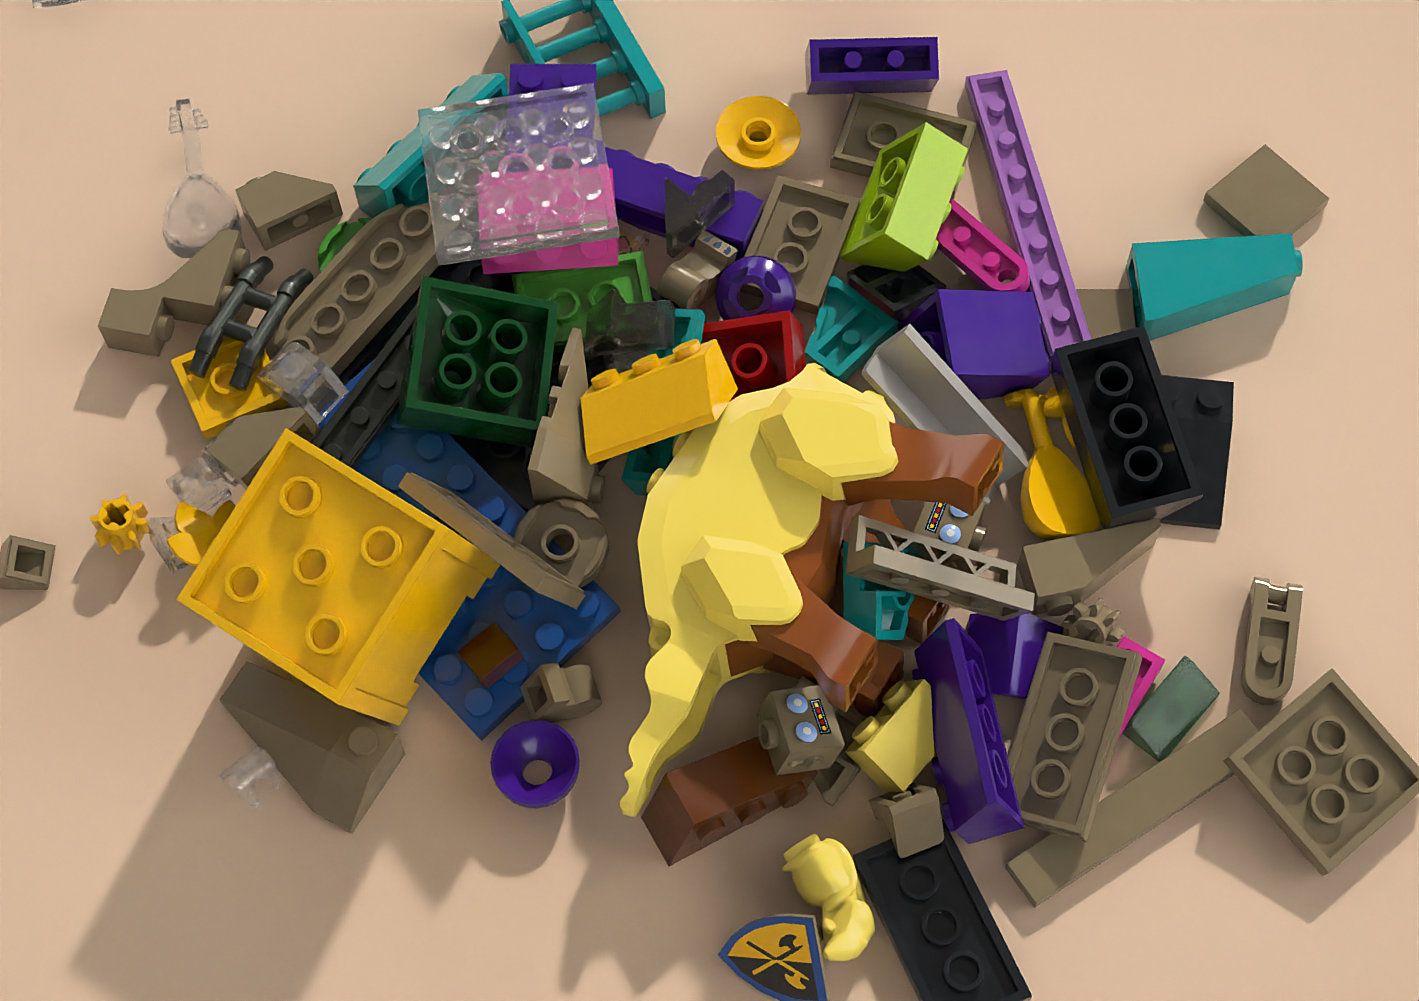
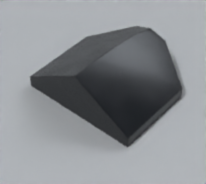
[846,265,947,322]

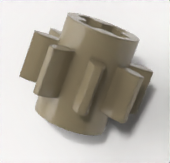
[1061,598,1125,646]

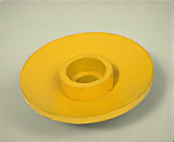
[716,96,801,170]

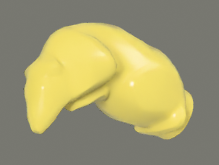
[781,833,875,962]

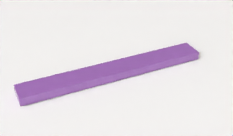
[965,70,1091,364]

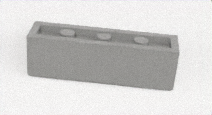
[862,324,1031,506]

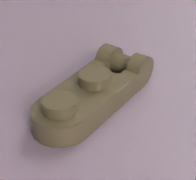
[1241,577,1303,705]

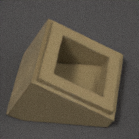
[0,535,56,590]

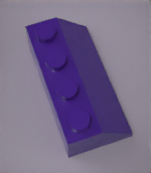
[912,618,1025,844]

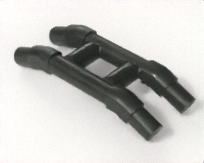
[188,256,313,391]

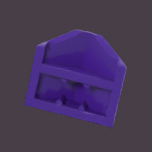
[967,613,1064,699]

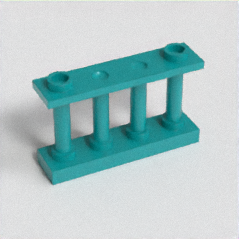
[499,0,666,119]

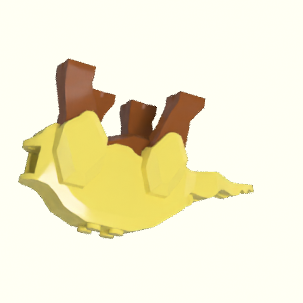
[619,363,1004,817]

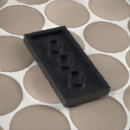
[852,817,1032,1001]

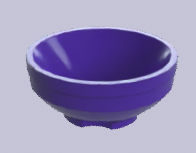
[715,255,797,321]
[490,720,580,809]

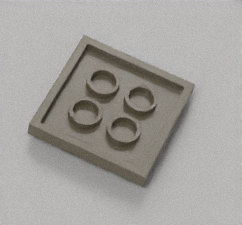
[1223,668,1419,876]

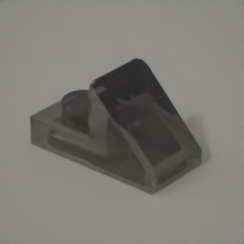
[665,170,735,258]
[584,289,676,357]

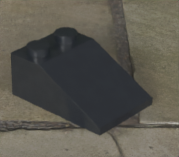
[1160,375,1234,530]

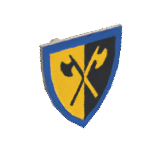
[718,914,830,1001]

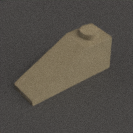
[1018,518,1161,616]

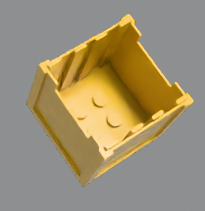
[176,428,500,726]

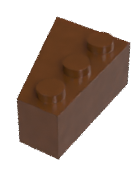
[641,736,818,866]

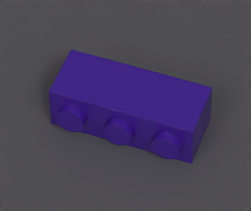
[805,37,939,95]

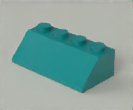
[353,73,509,219]

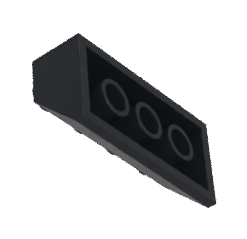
[1050,326,1204,529]

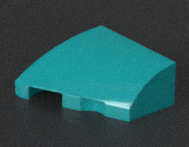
[843,542,922,640]

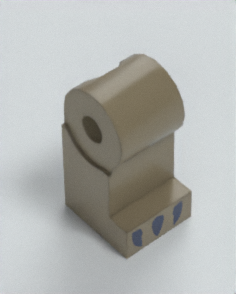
[657,231,738,309]

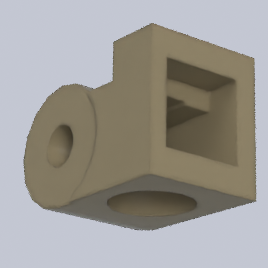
[520,663,602,722]

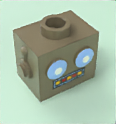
[914,500,987,571]
[757,685,845,775]

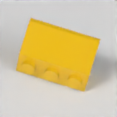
[580,339,738,465]

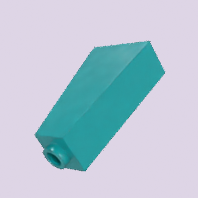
[1126,233,1303,341]

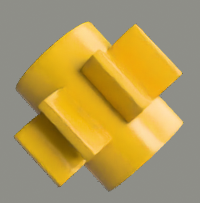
[90,494,152,555]

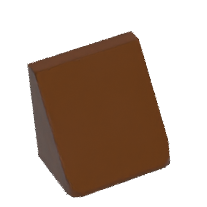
[457,622,525,689]

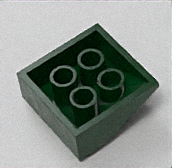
[396,276,559,448]

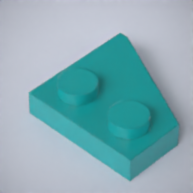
[805,276,898,382]

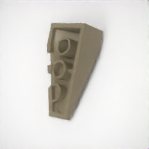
[528,328,605,509]
[219,661,406,834]

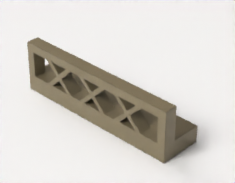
[846,515,1035,621]

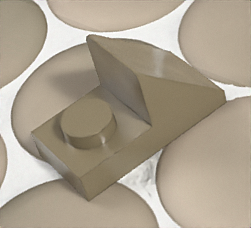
[868,783,944,858]

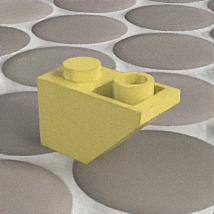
[845,679,934,792]

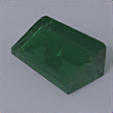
[1123,656,1220,762]

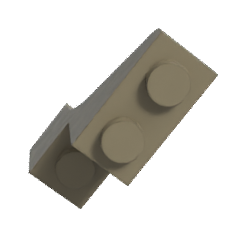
[98,229,250,357]

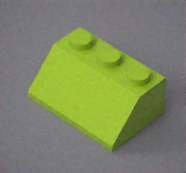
[840,122,968,272]

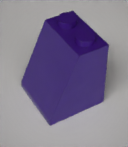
[898,289,1050,400]

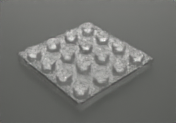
[418,83,620,265]

